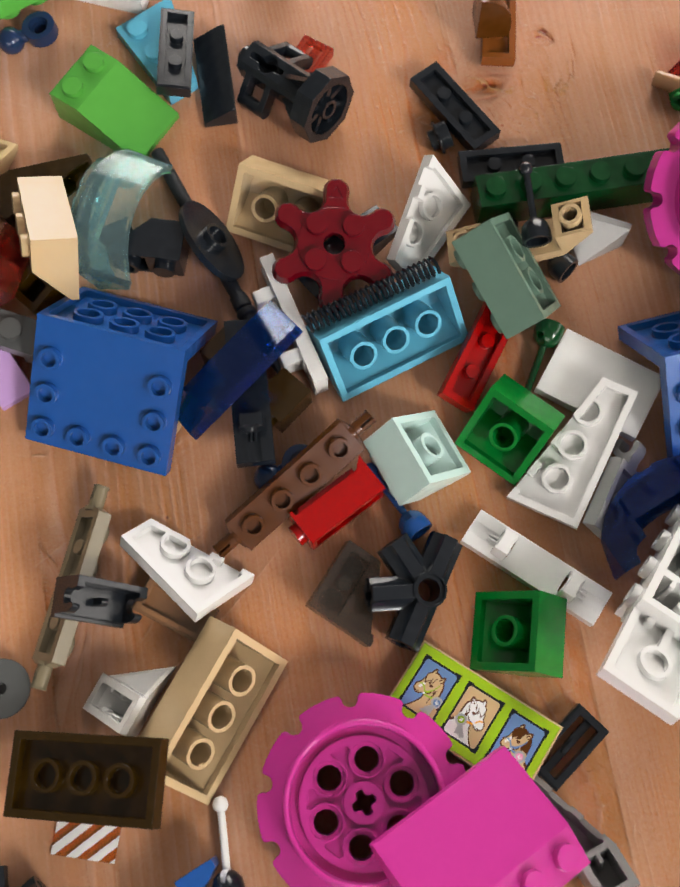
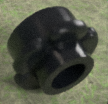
[426,120,454,154]

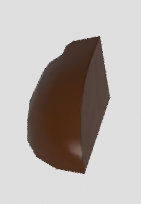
[472,0,512,39]

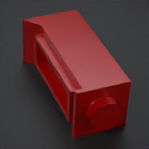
[288,456,385,550]

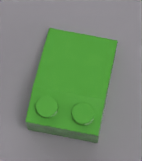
[49,45,179,166]

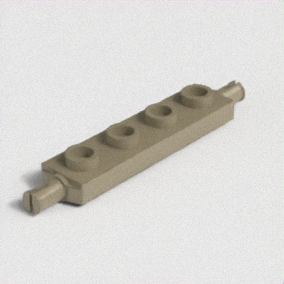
[30,484,112,691]

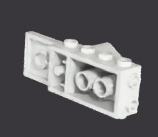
[596,504,680,726]

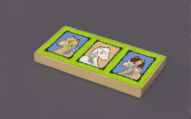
[390,640,563,780]

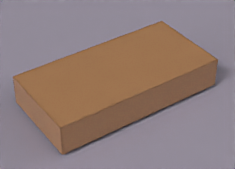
[132,576,219,642]

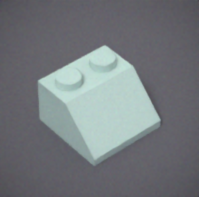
[363,410,471,506]

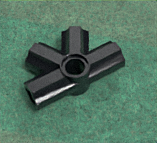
[363,531,462,652]

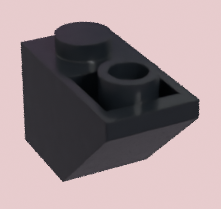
[109,218,190,278]

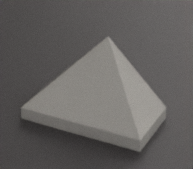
[570,211,632,266]

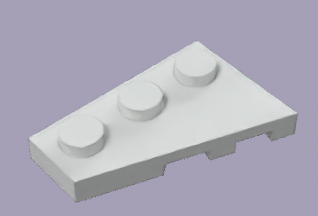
[386,154,471,277]
[120,518,255,622]

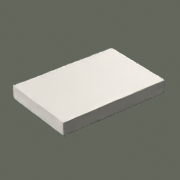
[534,328,661,442]

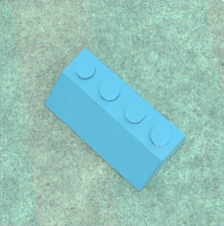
[305,265,468,402]

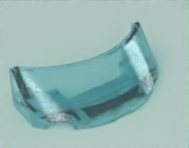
[71,149,173,290]

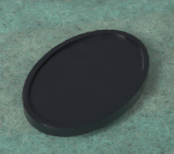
[179,201,244,282]

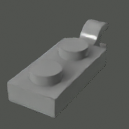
[582,438,646,542]

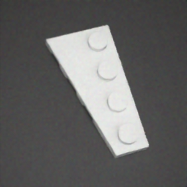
[507,377,638,530]

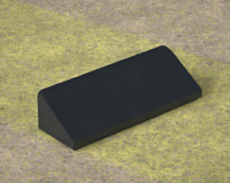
[194,25,238,127]

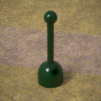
[525,318,565,392]

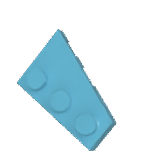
[115,0,199,105]

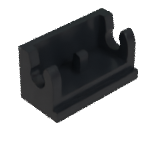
[50,574,148,628]

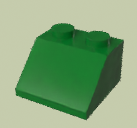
[455,374,565,486]
[470,590,567,678]

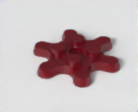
[272,179,395,313]

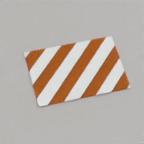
[50,821,121,864]

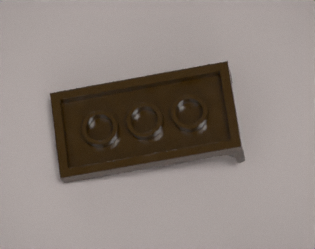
[3,730,169,830]

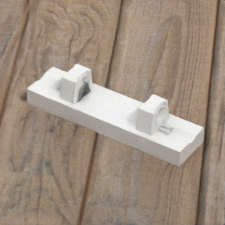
[252,253,328,395]
[460,509,613,627]

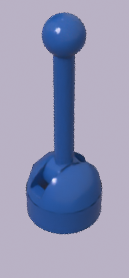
[367,462,432,542]

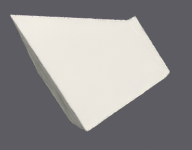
[83,666,176,737]

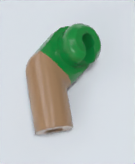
[651,70,680,111]

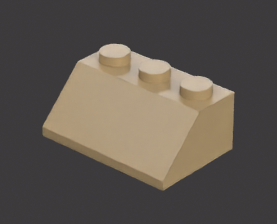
[226,155,350,252]
[11,176,79,300]

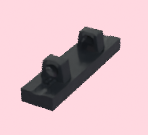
[224,317,276,468]

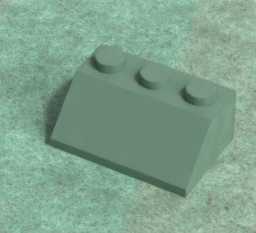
[452,212,561,339]

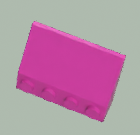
[369,746,590,887]

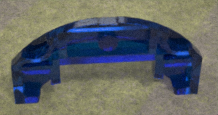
[178,300,303,440]
[601,455,680,580]

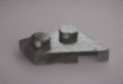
[305,540,381,647]

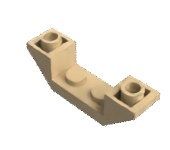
[446,196,593,267]

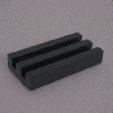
[537,703,609,792]

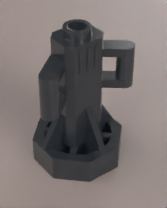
[237,41,354,143]

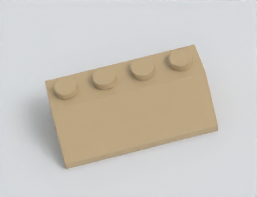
[139,616,288,805]

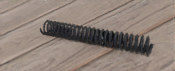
[301,256,441,333]

